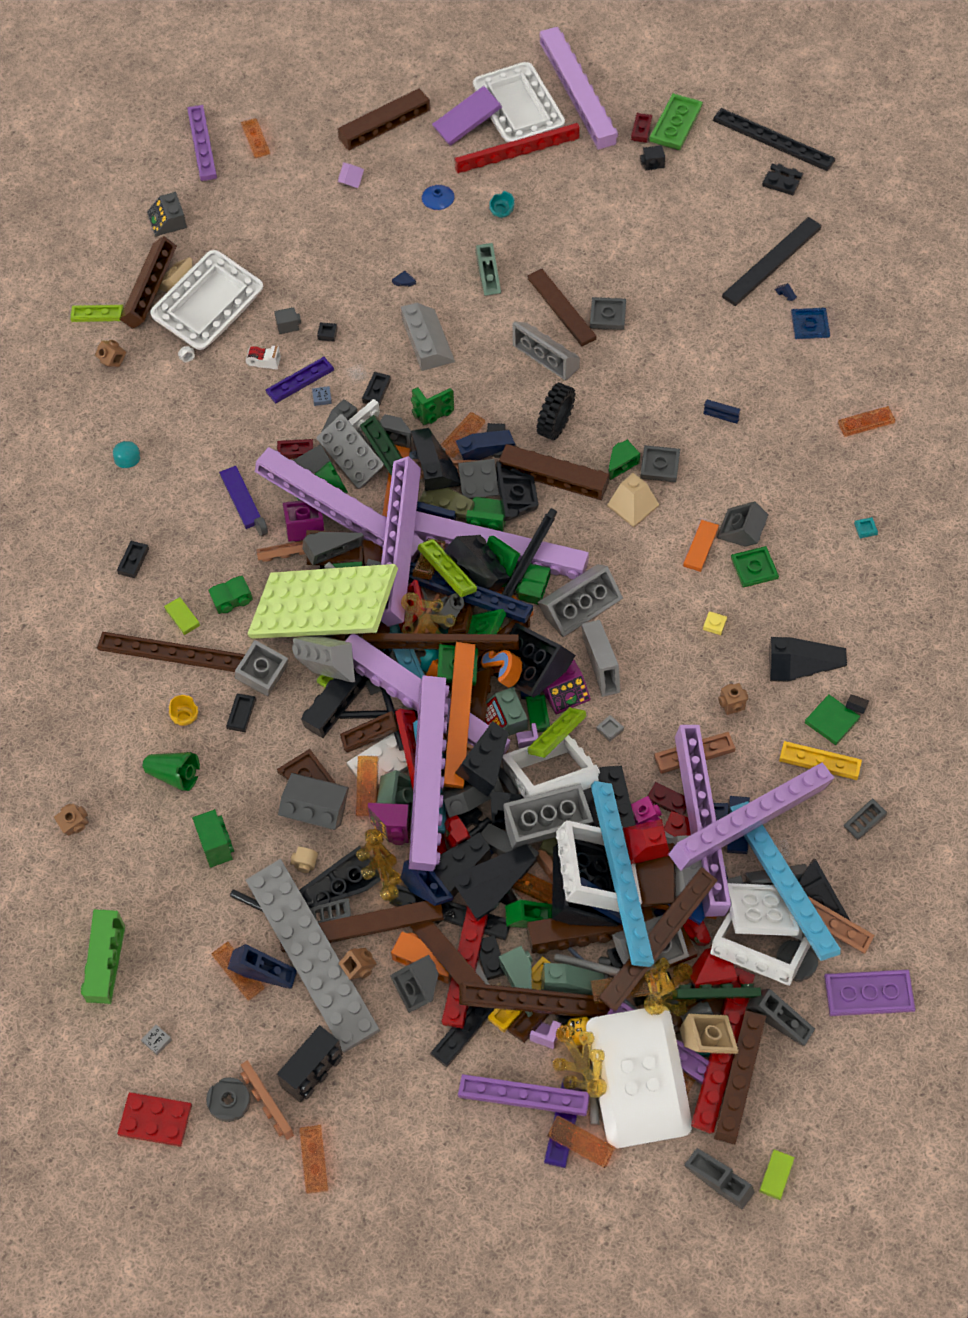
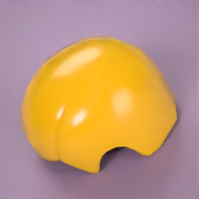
[169,694,198,726]

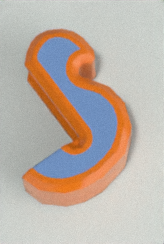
[481,650,522,688]

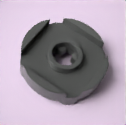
[776,939,818,982]
[206,1077,250,1122]

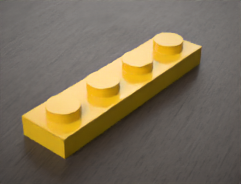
[779,741,862,780]
[488,956,551,1033]

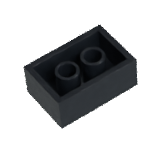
[277,1025,343,1103]

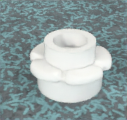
[178,346,195,362]

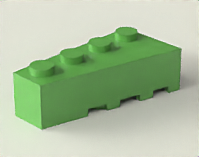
[81,909,126,1004]

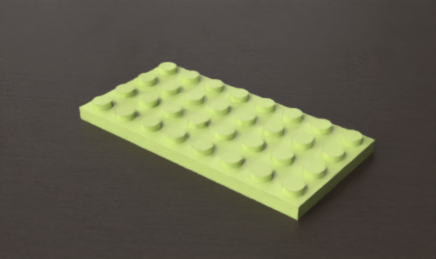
[247,564,398,639]

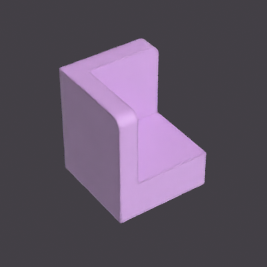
[338,163,364,188]
[516,723,538,749]
[530,1020,561,1049]

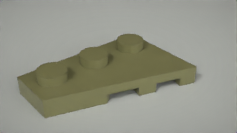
[419,488,475,519]

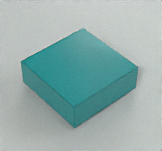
[854,517,878,538]

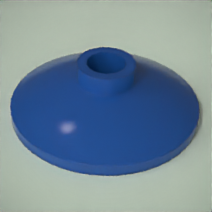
[422,185,455,210]

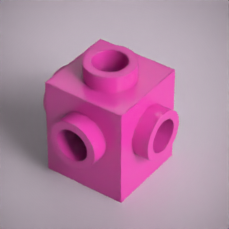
[631,796,662,825]

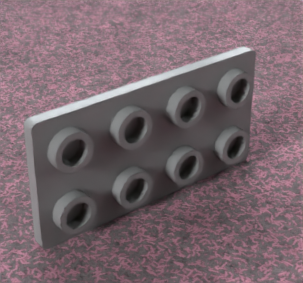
[317,414,385,489]

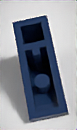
[456,430,516,460]
[400,860,453,906]
[227,944,297,989]

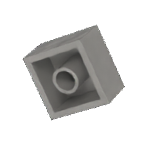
[235,640,288,696]

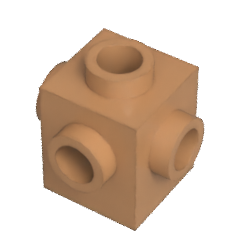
[95,339,126,367]
[718,683,748,715]
[54,803,89,836]
[338,948,377,980]

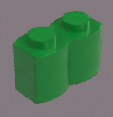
[516,563,551,605]
[208,576,253,614]

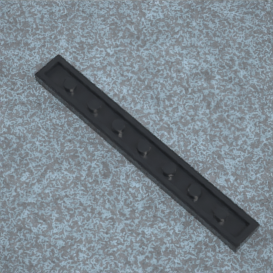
[713,108,836,171]
[722,217,822,306]

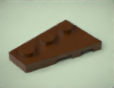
[470,667,495,722]
[277,749,336,784]

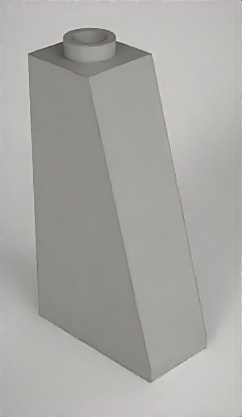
[581,620,621,697]

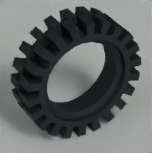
[536,382,576,440]

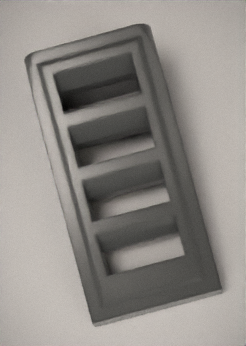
[843,798,887,840]
[310,898,352,923]

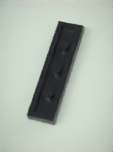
[430,1006,496,1067]

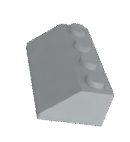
[401,303,455,371]
[512,322,580,381]
[537,564,623,637]
[292,636,355,682]
[503,784,593,849]

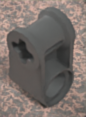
[430,593,464,630]

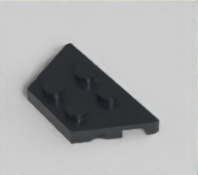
[495,462,539,521]
[798,858,851,921]

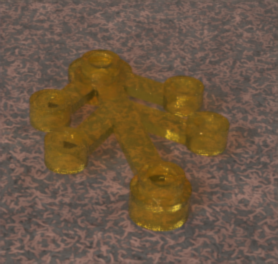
[401,592,456,650]
[356,829,402,901]
[644,957,697,1017]
[553,1025,607,1098]

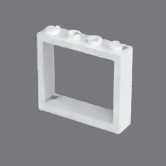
[502,735,600,798]
[556,820,642,912]
[710,911,810,986]

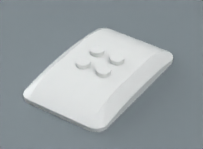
[473,62,565,142]
[151,250,263,350]
[586,1006,692,1148]

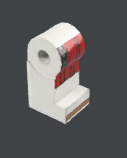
[246,346,281,369]

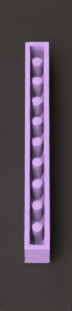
[540,27,618,150]
[255,447,424,562]
[381,456,421,627]
[414,511,589,579]
[345,634,511,754]
[409,675,449,871]
[675,725,731,917]
[668,762,834,871]

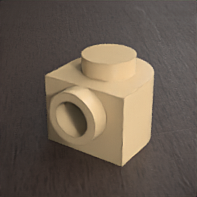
[291,846,318,873]

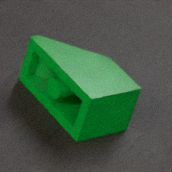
[608,439,640,480]
[505,900,552,928]

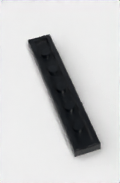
[389,884,510,941]

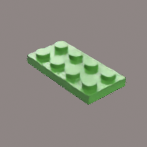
[649,93,703,150]

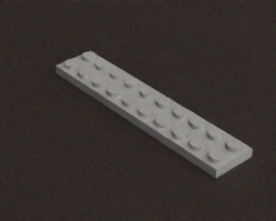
[246,859,380,1053]

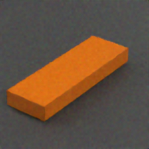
[683,520,719,572]

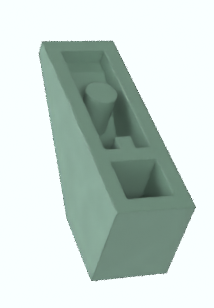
[475,243,501,296]
[499,946,533,1017]
[541,963,605,995]

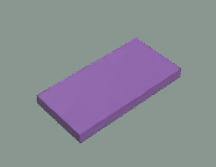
[432,86,502,146]
[824,970,915,1016]

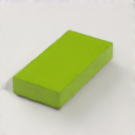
[164,597,200,635]
[759,1149,795,1200]

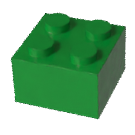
[192,809,234,868]

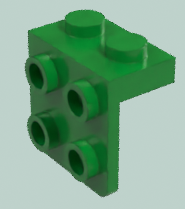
[411,387,454,426]
[466,497,506,532]

